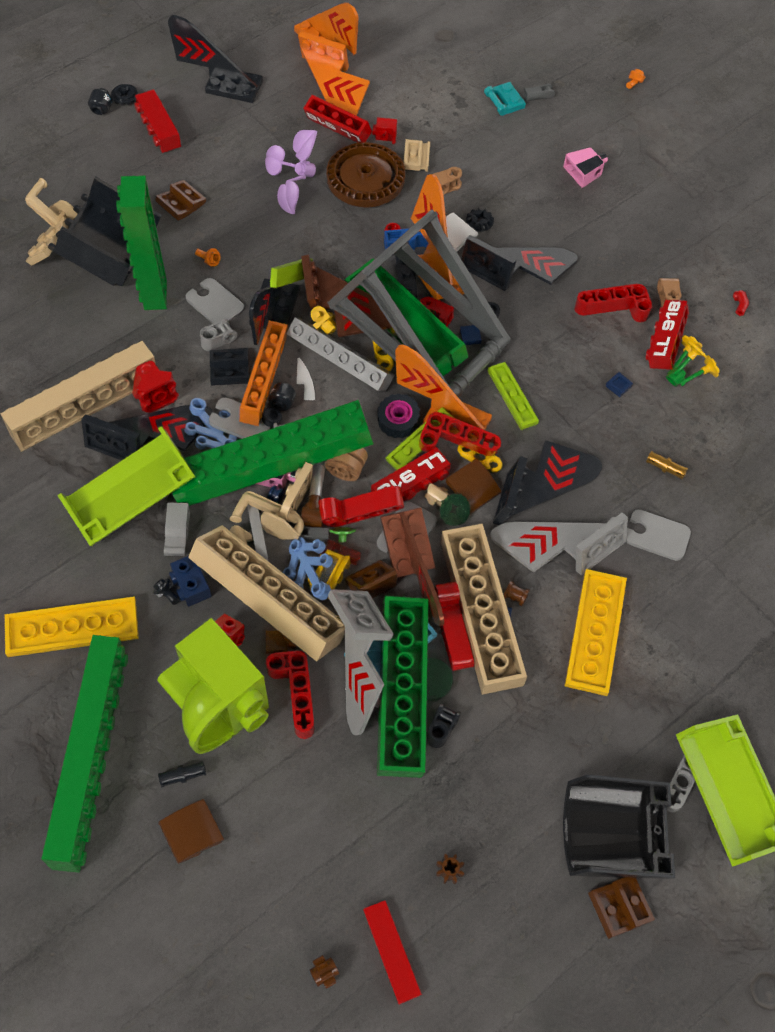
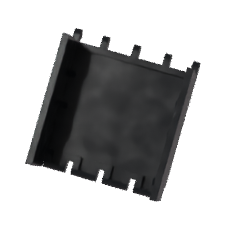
[48,176,162,286]

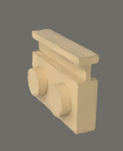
[404,139,430,172]

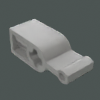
[164,503,190,556]

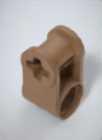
[434,167,462,195]
[657,278,681,307]

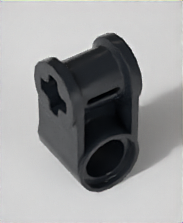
[427,702,462,748]

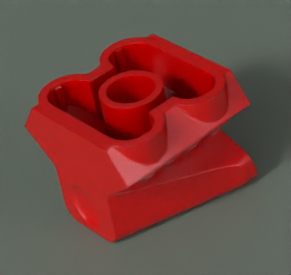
[132,361,179,413]

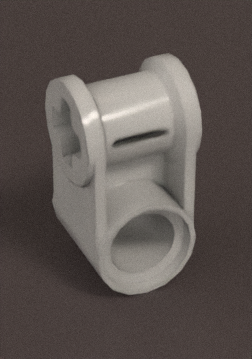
[200,319,238,351]

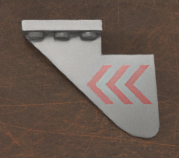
[491,513,628,576]
[328,589,393,735]

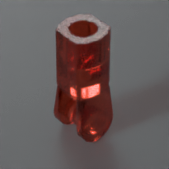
[322,540,361,566]

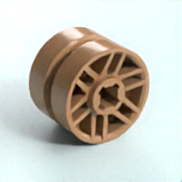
[325,448,368,481]

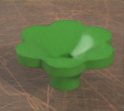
[329,527,356,542]

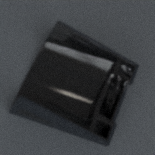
[563,775,675,879]

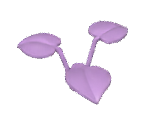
[265,130,317,214]

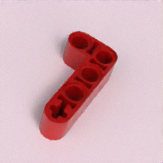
[574,284,652,322]
[419,412,501,457]
[318,486,404,527]
[434,581,474,671]
[266,650,315,739]

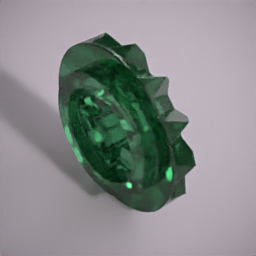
[439,493,470,526]

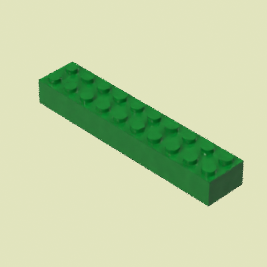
[172,400,373,506]
[41,635,128,873]

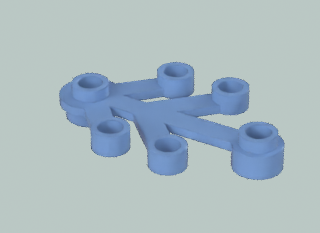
[185,398,237,449]
[283,537,333,600]

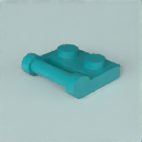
[484,82,526,116]

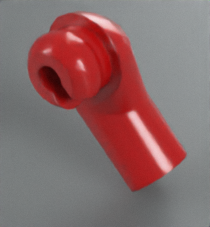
[733,290,749,316]

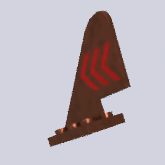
[301,255,392,337]
[380,507,444,626]

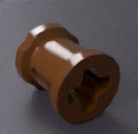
[503,581,530,606]

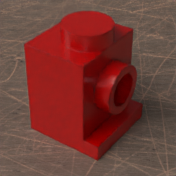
[372,117,397,144]

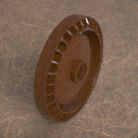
[326,142,405,207]

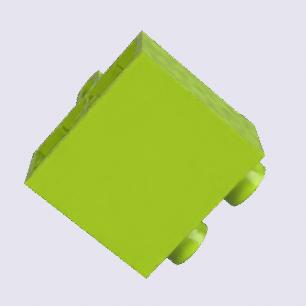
[157,618,269,754]

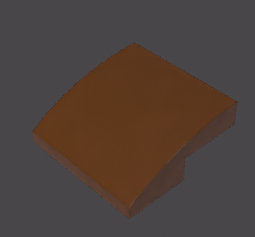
[155,180,206,221]
[446,458,501,514]
[159,799,224,864]
[588,877,655,939]

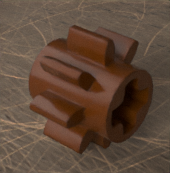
[436,854,464,884]
[309,955,339,989]

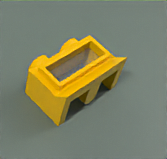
[308,549,350,599]

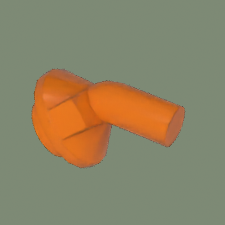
[626,69,646,89]
[195,248,220,267]

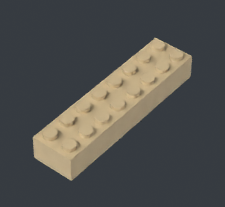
[1,341,156,452]
[441,524,527,695]
[188,525,345,661]

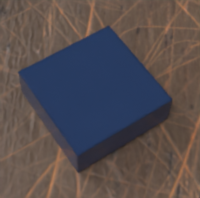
[460,325,482,345]
[606,372,633,398]

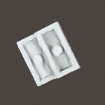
[446,213,478,252]

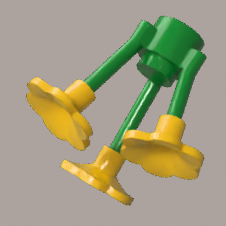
[666,335,720,387]

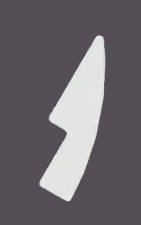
[297,358,315,400]

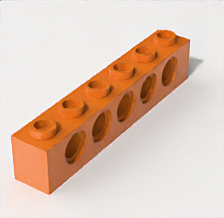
[239,320,288,426]

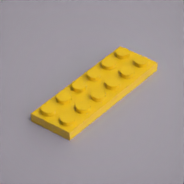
[564,569,627,696]
[5,596,139,657]

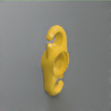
[372,340,394,371]
[457,445,503,473]

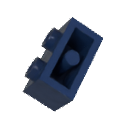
[169,556,211,607]

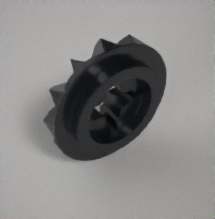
[111,84,138,106]
[466,207,494,232]

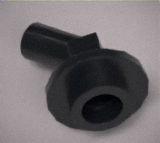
[153,578,179,605]

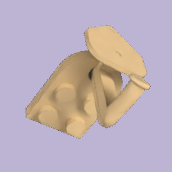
[25,178,78,266]
[230,462,313,540]

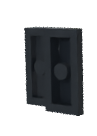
[210,348,249,386]

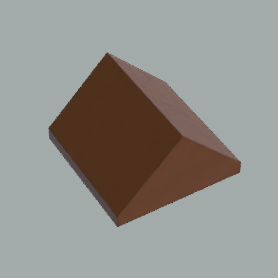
[344,560,397,599]

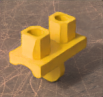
[311,306,337,335]

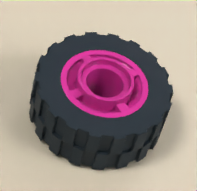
[377,394,420,438]

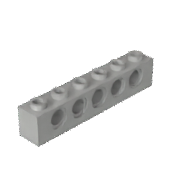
[286,317,395,392]

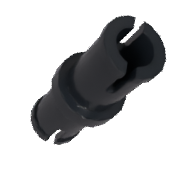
[158,761,207,787]

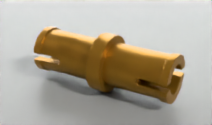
[646,451,688,479]

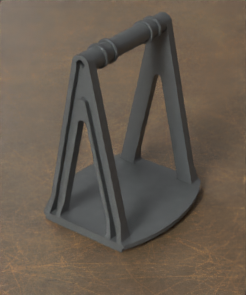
[328,209,510,396]

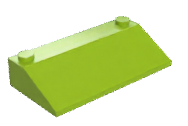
[57,426,195,546]
[676,714,775,867]

